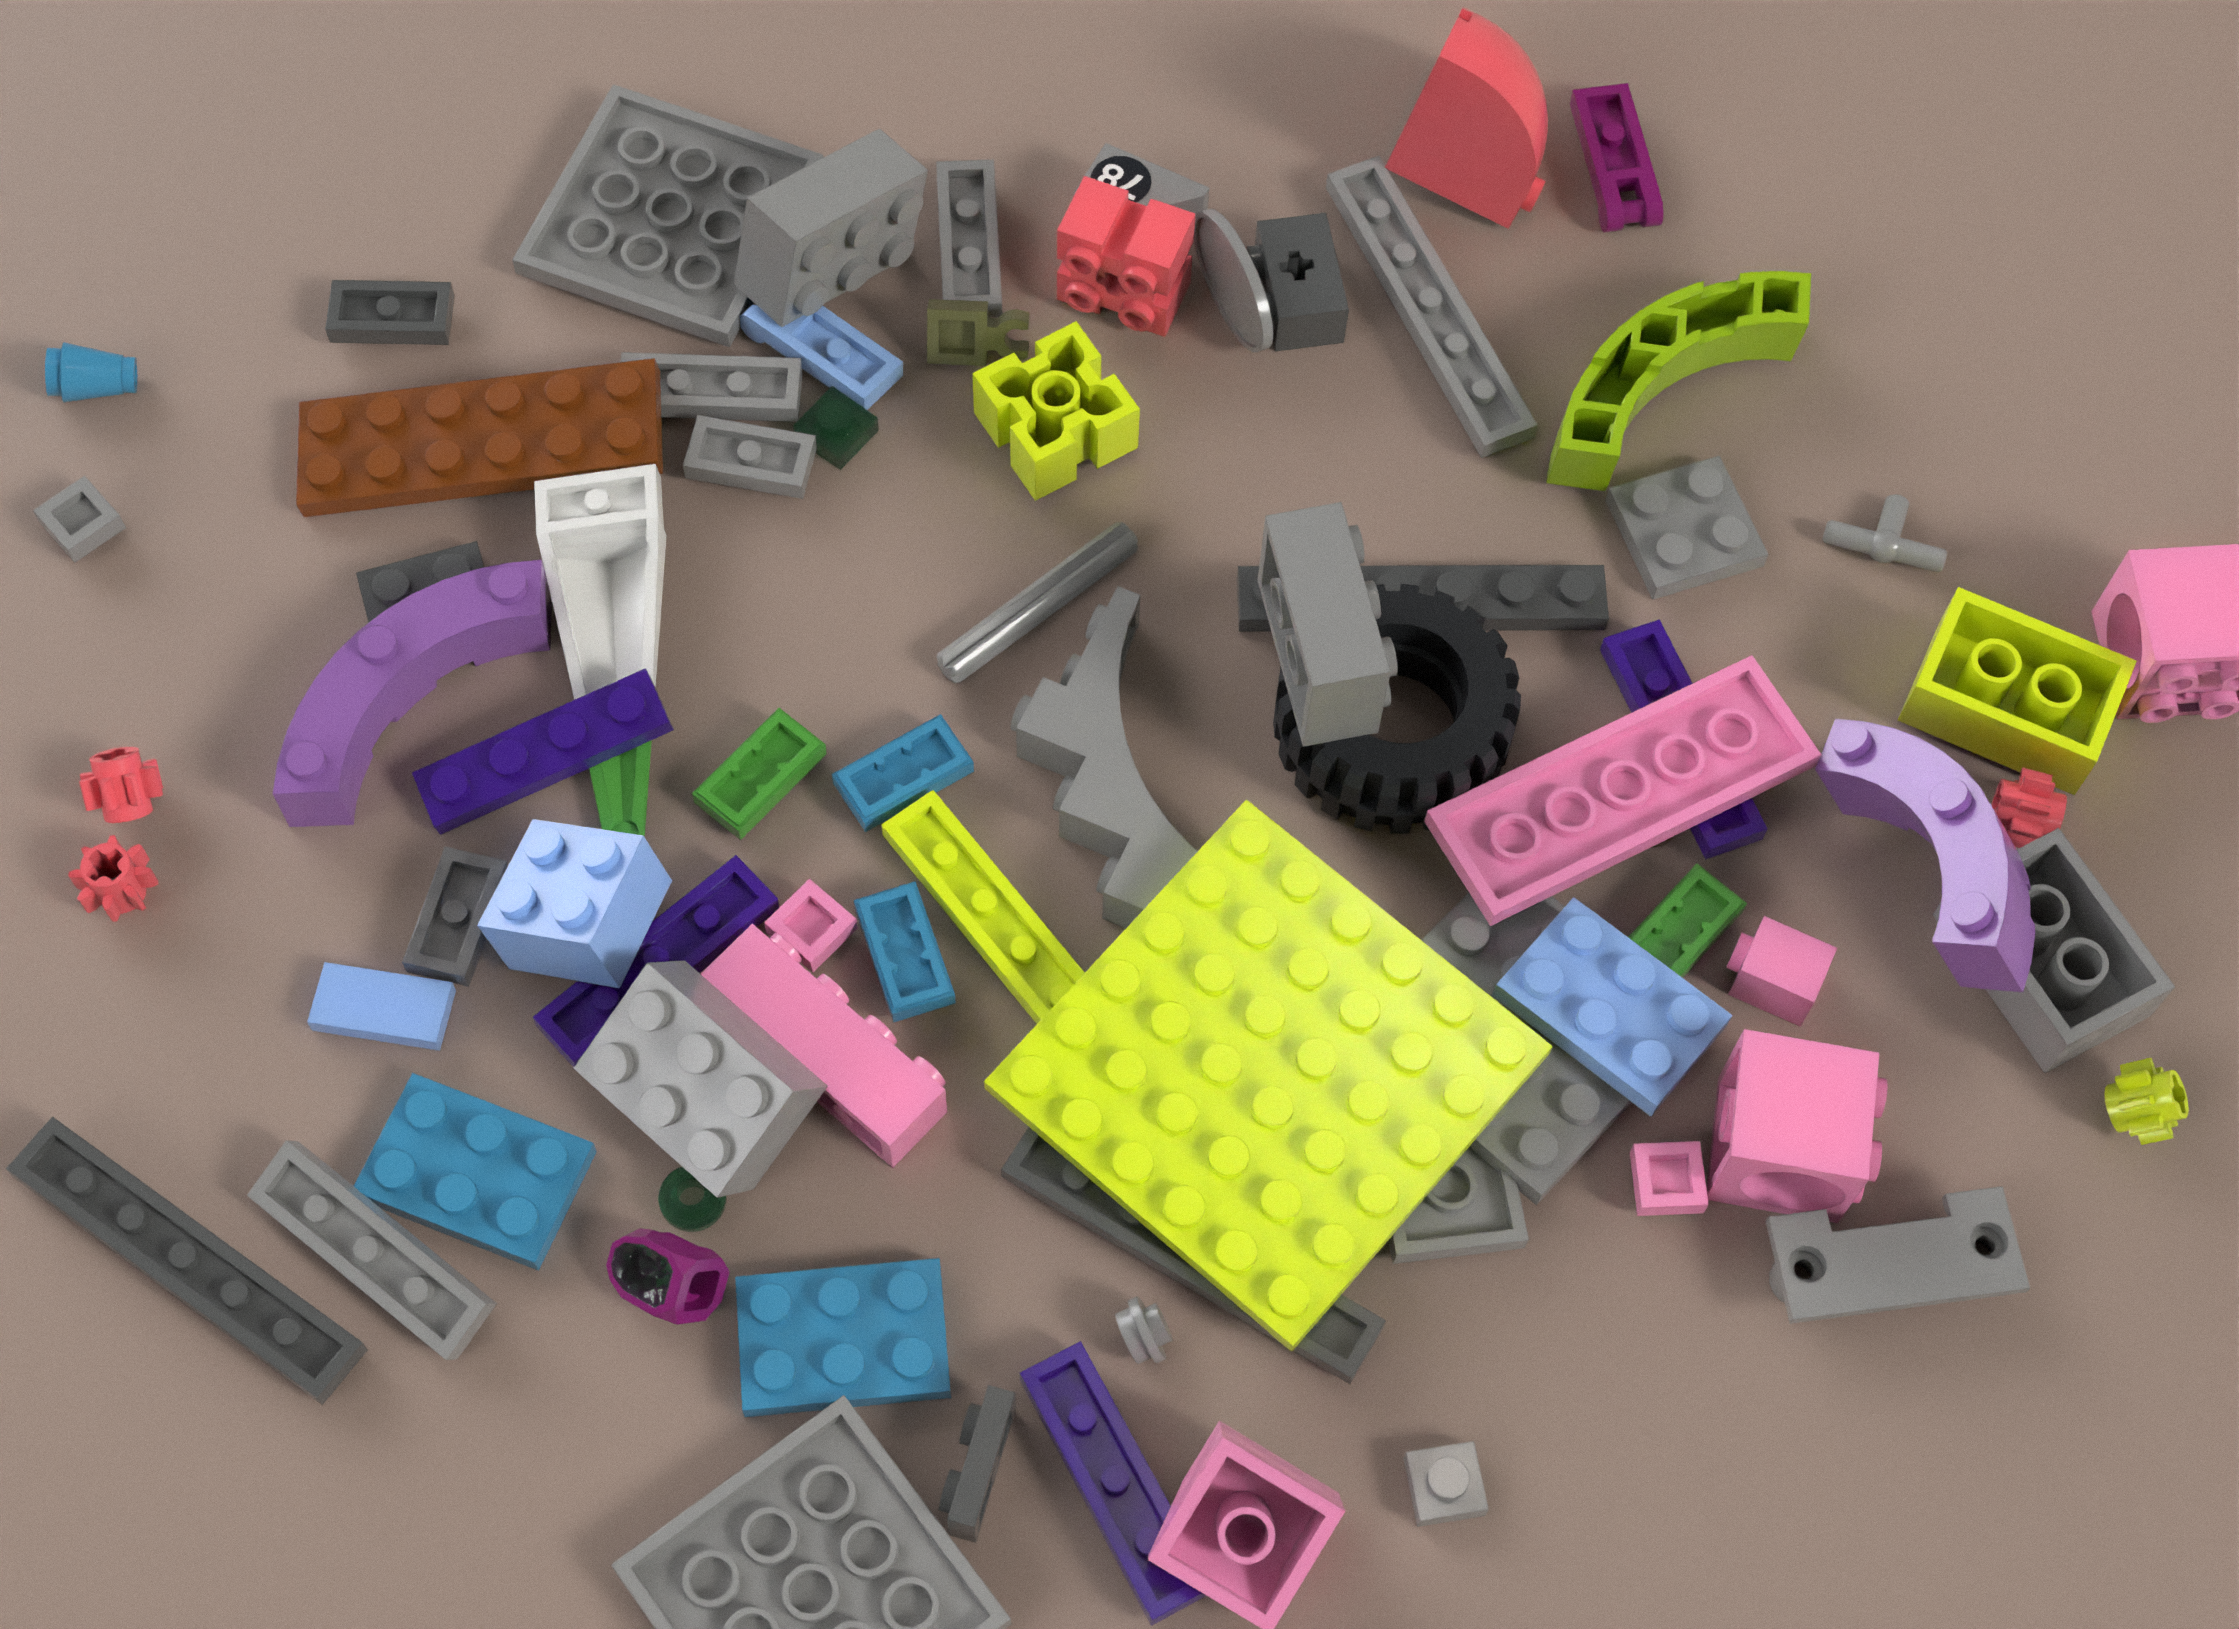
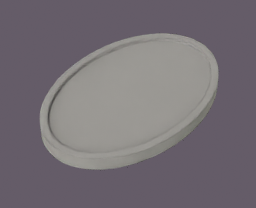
[1194,209,1273,353]

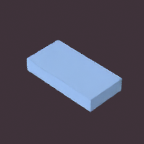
[307,962,456,1051]

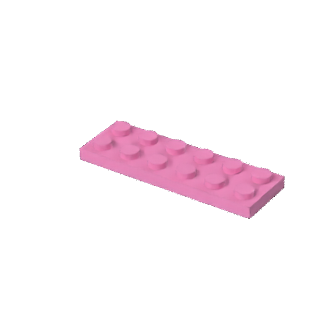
[1424,655,1822,926]

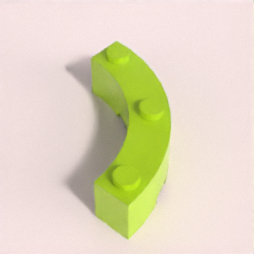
[1546,271,1811,491]

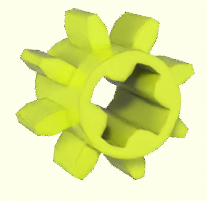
[2104,1057,2189,1145]

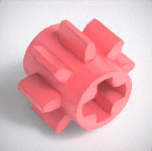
[79,747,163,823]
[1991,768,2067,848]
[68,835,158,922]

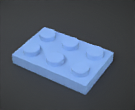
[1492,897,1733,1116]

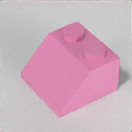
[1148,1421,1345,1629]

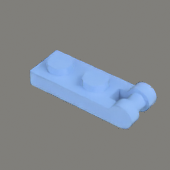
[740,304,903,413]

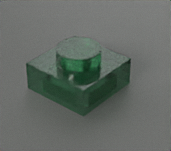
[793,386,879,470]

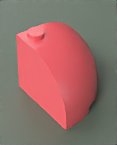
[1385,7,1548,229]

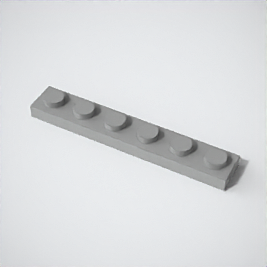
[1326,156,1538,458]

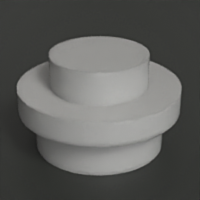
[1115,1296,1173,1364]

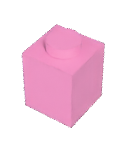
[1726,916,1837,1027]

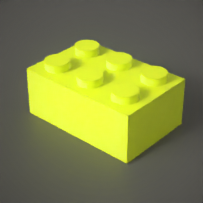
[1897,587,2137,795]

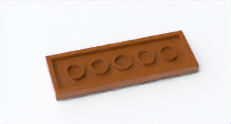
[296,358,663,517]

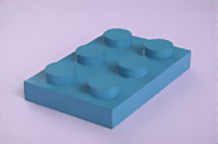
[354,1073,597,1271]
[735,1258,951,1417]

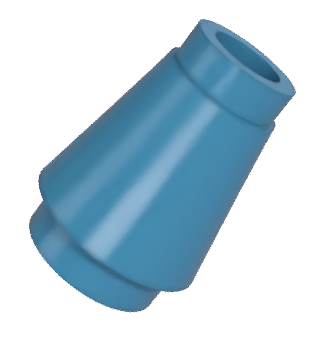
[45,342,138,403]

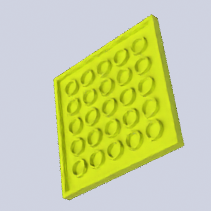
[984,799,1553,1352]

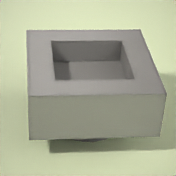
[33,476,126,563]
[1403,1441,1489,1527]

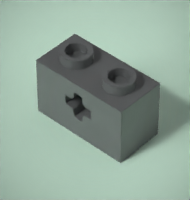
[1246,213,1349,352]

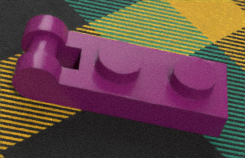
[1570,83,1664,233]

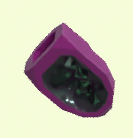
[606,1228,730,1325]

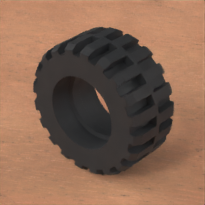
[1273,583,1521,834]

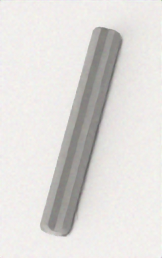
[937,522,1138,683]

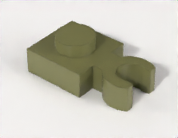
[927,299,1030,366]

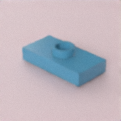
[832,714,974,832]
[854,881,956,1023]

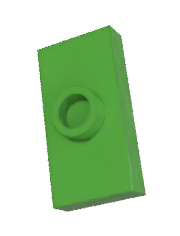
[692,708,827,840]
[1628,863,1747,978]

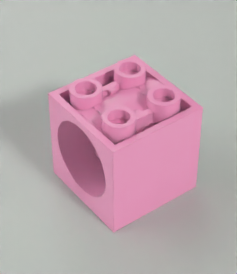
[2091,544,2239,723]
[1706,1029,1888,1223]

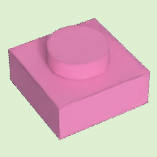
[764,879,858,973]
[1629,1141,1709,1216]

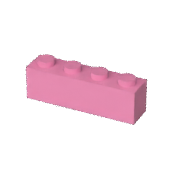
[701,924,947,1168]

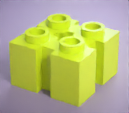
[972,321,1140,501]

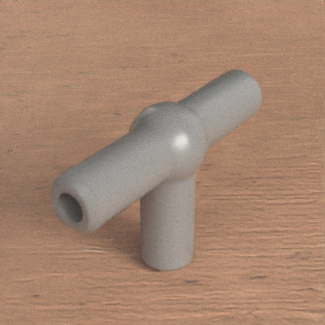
[1822,494,1947,572]

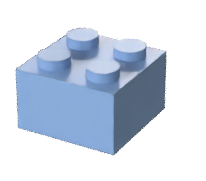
[477,819,672,988]

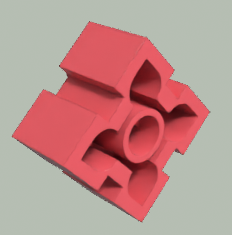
[1057,176,1195,337]

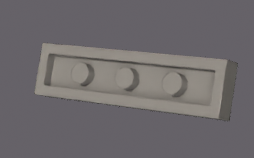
[247,1140,497,1360]

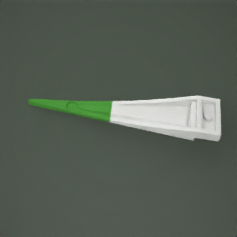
[534,464,667,837]

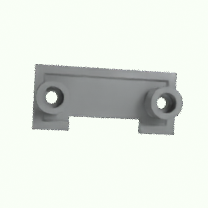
[1765,1186,2030,1324]

